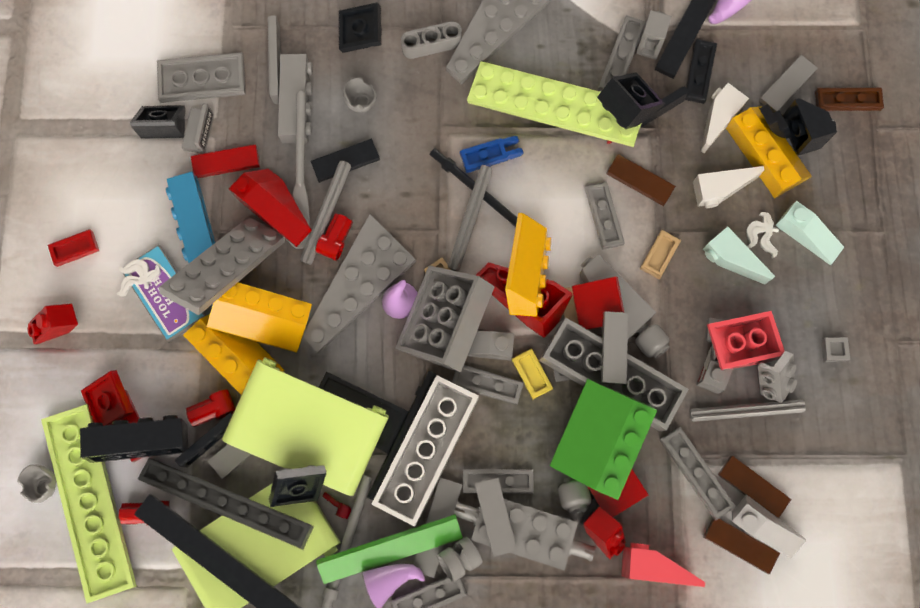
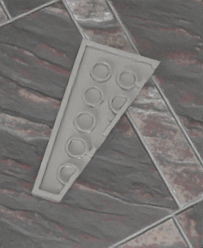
[446,0,550,85]
[302,214,416,354]

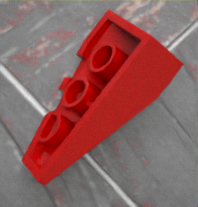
[228,168,312,247]
[475,262,572,338]

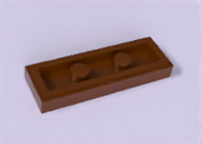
[815,88,884,111]
[607,154,676,206]
[718,456,792,518]
[703,518,780,575]

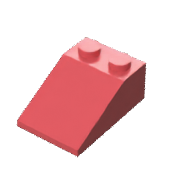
[707,311,785,370]
[621,543,705,587]

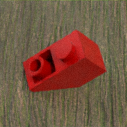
[27,304,78,344]
[583,507,626,559]

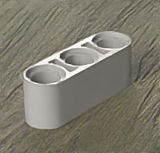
[401,21,462,59]

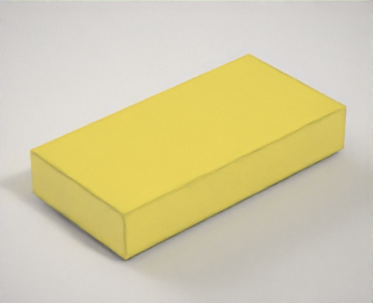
[511,348,553,400]

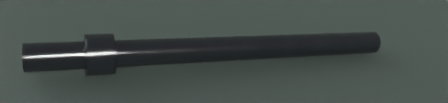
[430,148,517,227]
[367,371,437,500]

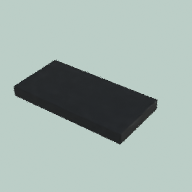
[318,371,409,454]

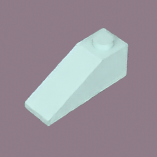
[775,201,844,265]
[703,227,775,284]

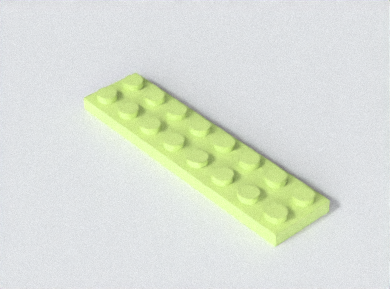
[467,61,642,147]
[41,404,137,604]

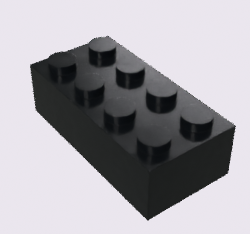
[80,415,189,463]

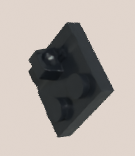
[339,2,382,53]
[269,465,327,507]

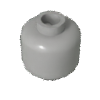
[635,324,670,358]
[558,477,592,514]

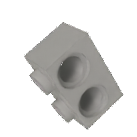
[636,10,672,60]

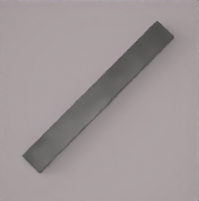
[138,458,314,550]

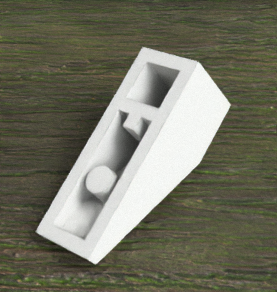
[701,83,749,153]
[693,166,764,208]

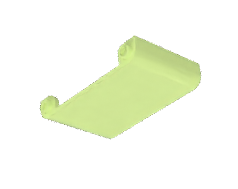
[222,357,389,496]
[172,483,341,608]

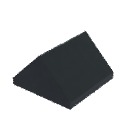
[130,105,185,139]

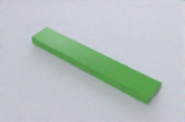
[316,515,463,584]

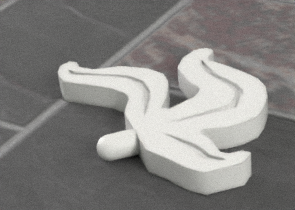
[746,212,779,258]
[116,259,161,297]

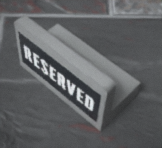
[182,103,214,154]

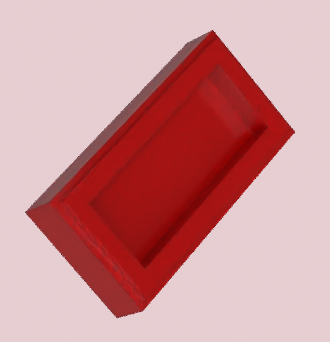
[48,229,99,267]

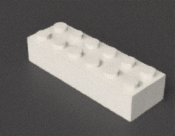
[371,375,479,527]

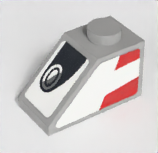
[696,344,733,394]

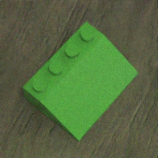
[549,379,657,500]

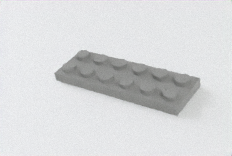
[159,217,285,315]

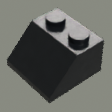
[597,72,665,130]
[782,98,837,156]

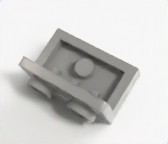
[758,351,797,403]

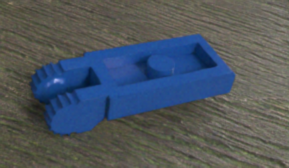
[460,136,524,173]

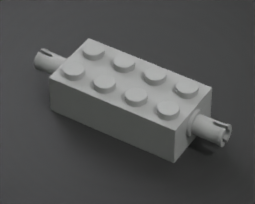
[453,499,596,571]

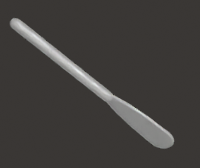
[289,90,310,249]

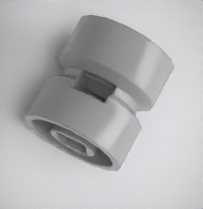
[437,537,483,582]

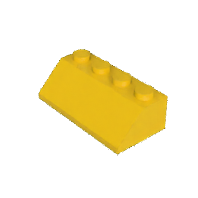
[726,106,812,199]
[505,213,552,317]
[207,282,312,353]
[183,314,285,395]

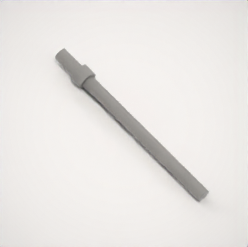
[321,475,372,608]

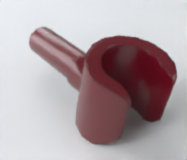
[322,492,351,519]

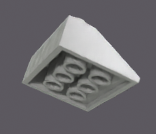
[395,265,494,372]

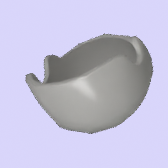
[343,78,377,113]
[17,465,56,503]

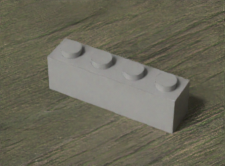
[278,54,313,144]

